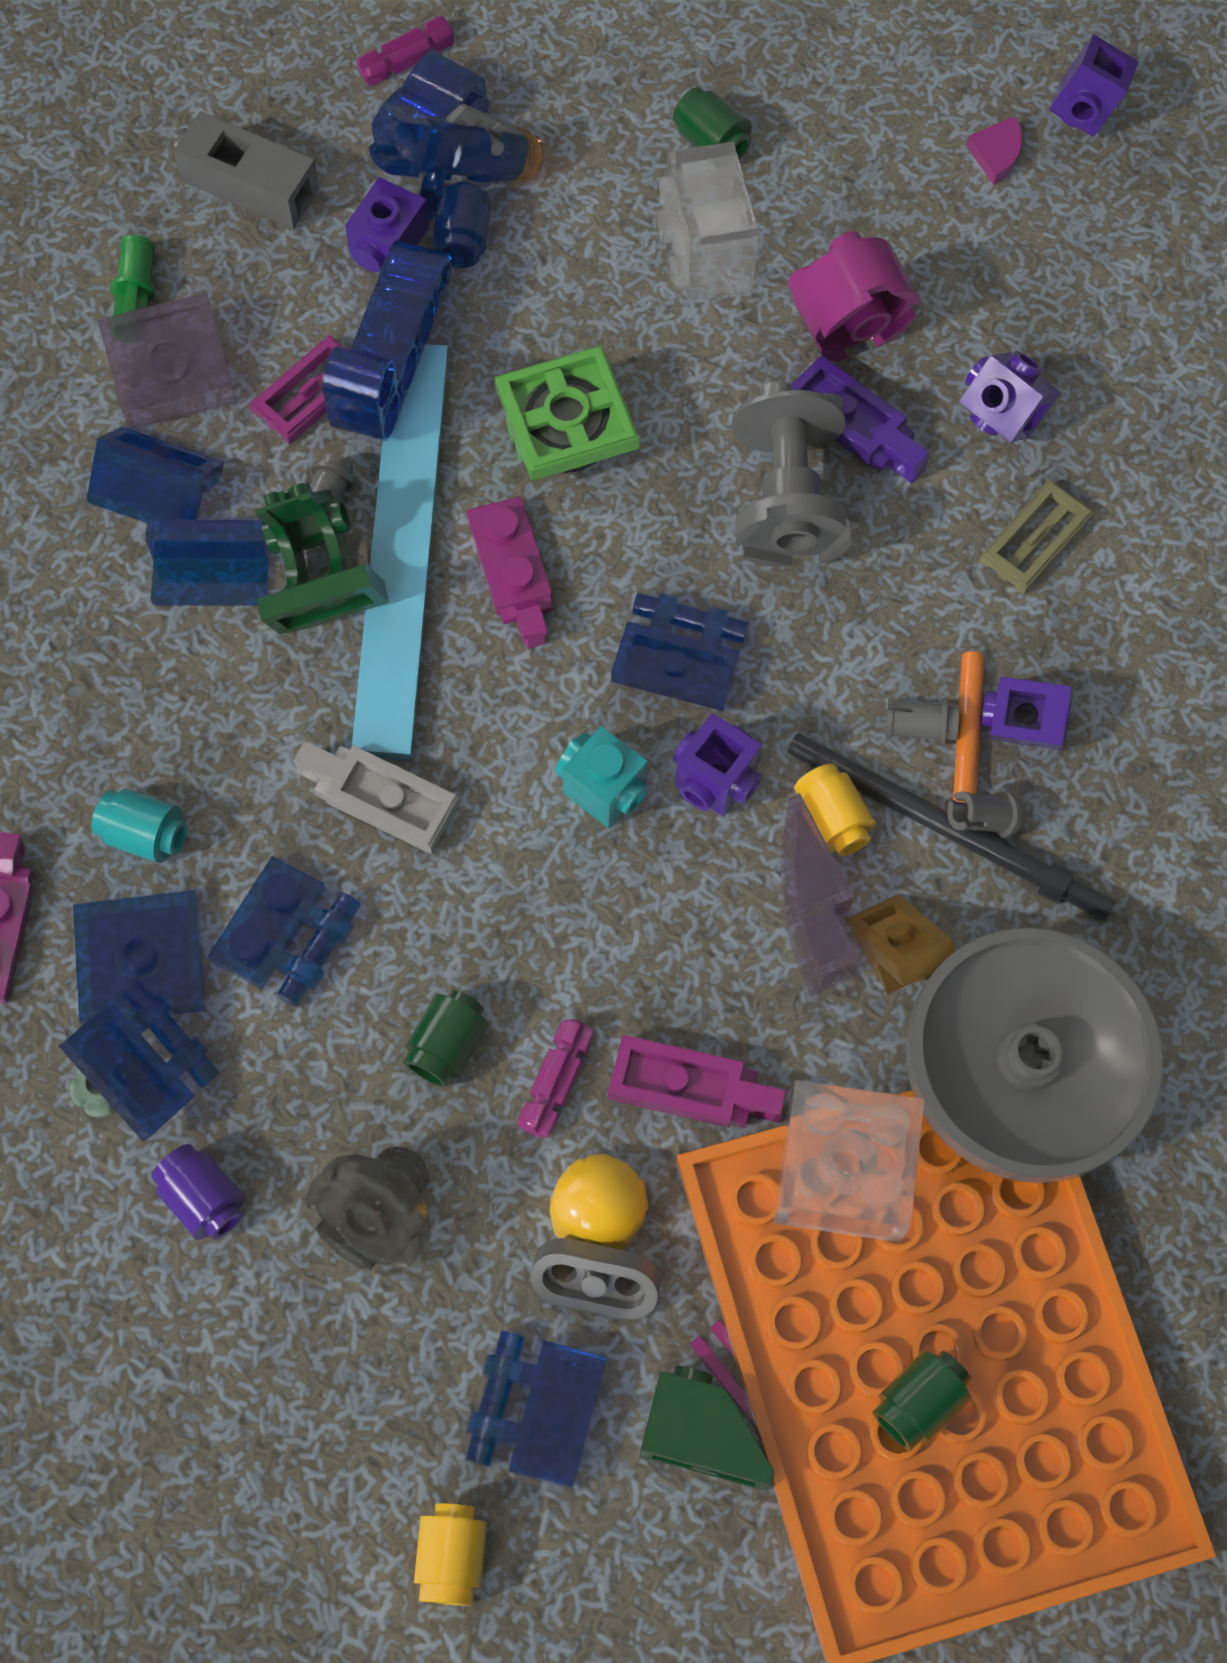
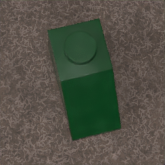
[639,1366,774,1491]

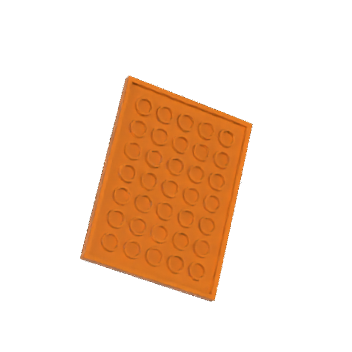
[676,1090,1216,1663]

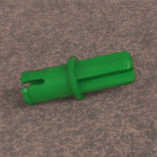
[110,235,156,344]

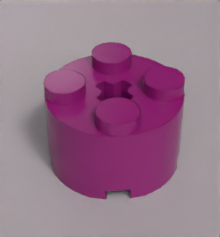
[787,231,921,362]

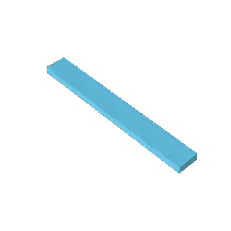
[352,343,449,760]

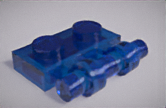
[611,592,750,712]
[208,856,361,1007]
[58,979,220,1141]
[465,1331,607,1490]

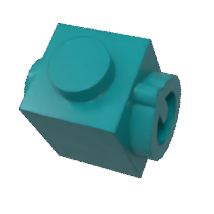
[555,726,649,828]

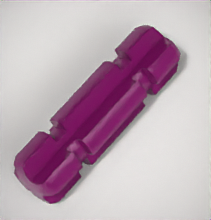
[356,16,455,86]
[518,1019,594,1138]

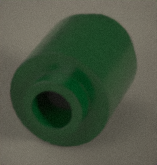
[673,87,752,166]
[403,990,489,1087]
[872,1350,972,1451]

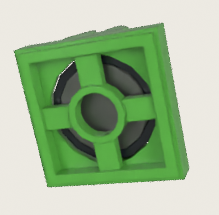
[495,345,640,482]

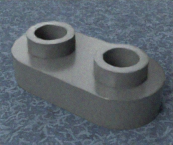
[530,1238,661,1320]

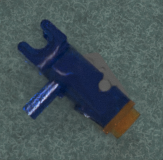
[369,104,544,221]

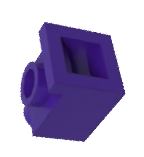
[982,677,1073,751]

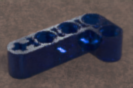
[322,240,452,441]

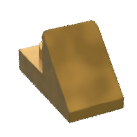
[846,894,956,995]

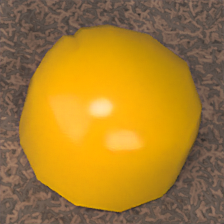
[549,1153,649,1250]

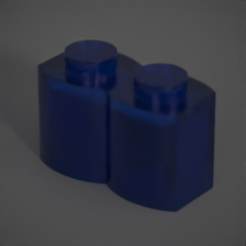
[371,49,489,177]

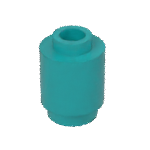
[91,789,188,863]

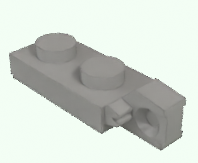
[293,741,459,854]

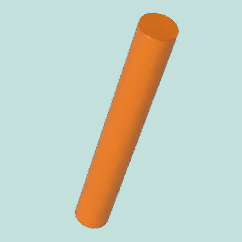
[953,651,985,802]

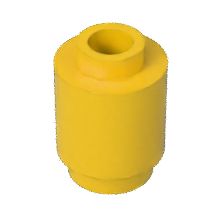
[794,764,876,857]
[414,1503,487,1606]

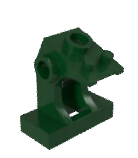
[255,483,389,635]

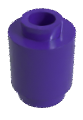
[151,1144,245,1240]

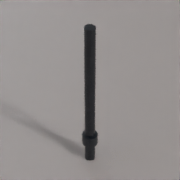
[787,732,1116,922]

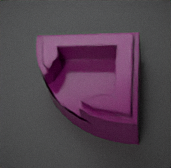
[966,116,1022,185]

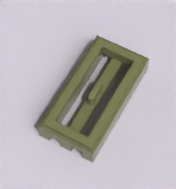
[978,479,1094,595]

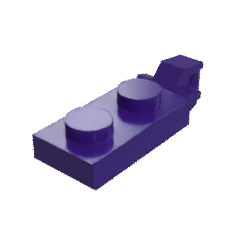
[791,356,929,484]

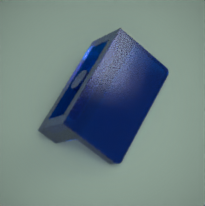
[87,426,225,537]
[146,520,270,606]

